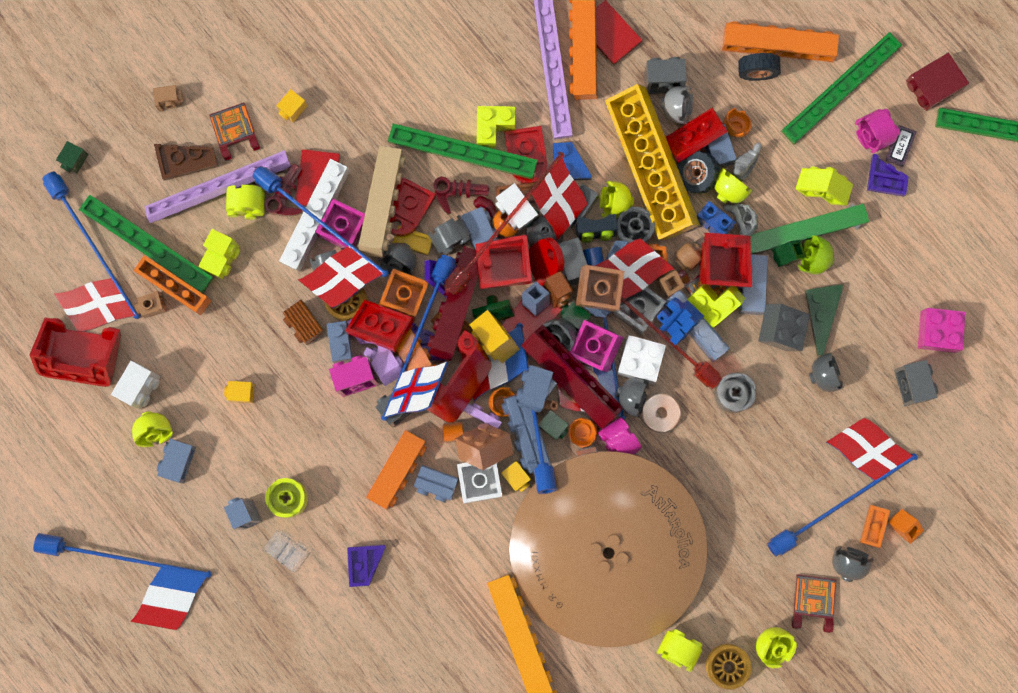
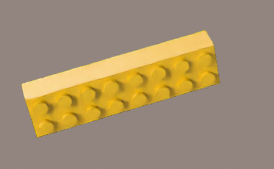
[605,84,700,240]

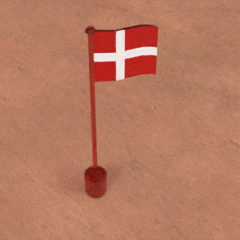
[444,152,587,296]
[595,238,722,389]

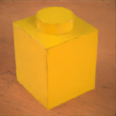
[276,89,308,123]
[224,381,255,403]
[501,461,531,492]

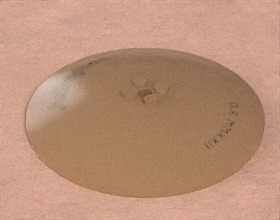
[510,451,707,647]

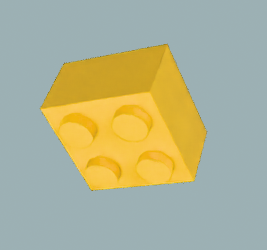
[469,310,520,364]

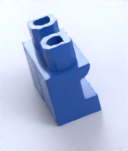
[697,201,736,234]
[657,297,704,345]

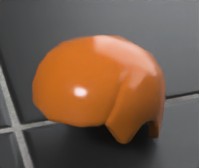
[723,108,752,138]
[493,210,519,237]
[488,387,515,417]
[568,417,598,448]

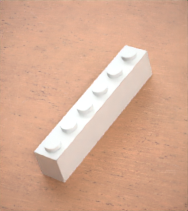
[279,159,350,272]

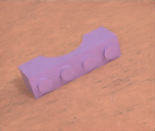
[347,318,404,386]

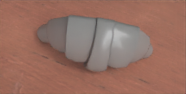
[733,143,762,181]
[724,203,758,236]

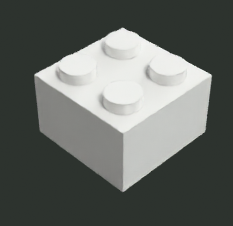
[495,183,538,230]
[617,335,666,385]
[111,361,161,409]
[457,463,502,504]

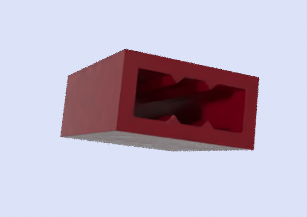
[906,52,969,111]

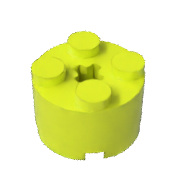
[226,185,265,220]
[265,478,308,518]
[656,629,703,672]

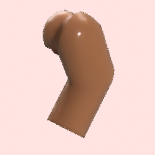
[536,400,558,415]

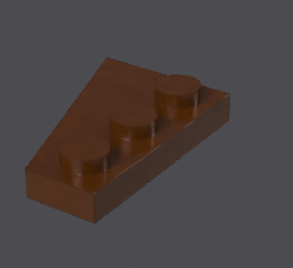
[154,144,219,181]

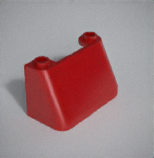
[29,317,121,387]
[426,330,492,423]

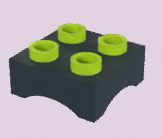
[576,214,617,243]

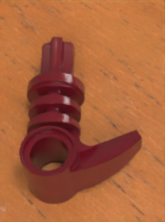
[264,164,302,217]
[433,176,489,215]

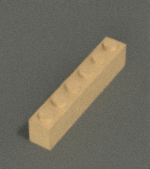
[358,146,405,258]

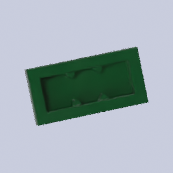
[472,295,515,321]

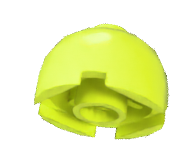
[714,168,753,204]
[600,181,634,219]
[132,411,173,447]
[756,627,797,668]

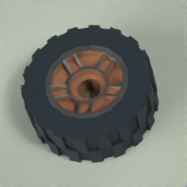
[738,53,781,81]
[677,151,721,194]

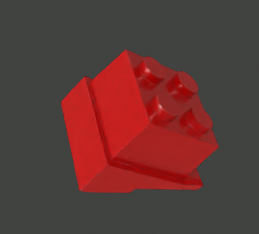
[699,233,752,287]
[476,235,532,290]

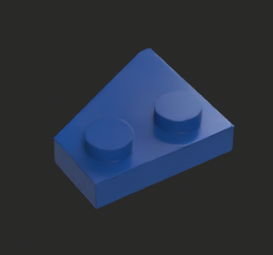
[553,142,591,181]

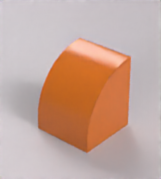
[443,421,464,443]
[888,509,924,544]

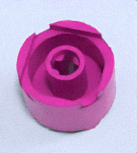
[855,108,900,153]
[597,417,642,455]

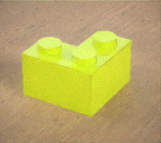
[477,106,515,149]
[796,166,853,206]
[198,229,240,280]
[687,284,746,328]

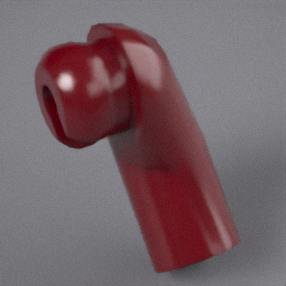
[473,196,497,219]

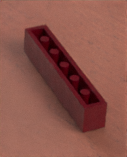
[427,246,479,361]
[521,325,623,429]

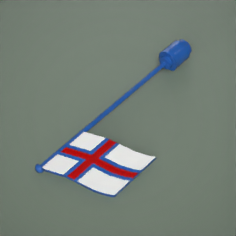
[381,255,456,421]

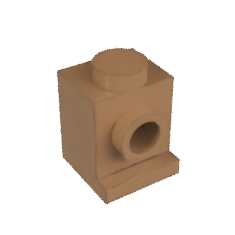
[153,85,184,112]
[657,270,685,297]
[134,291,167,318]

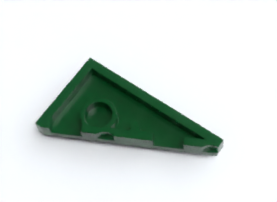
[805,284,843,356]

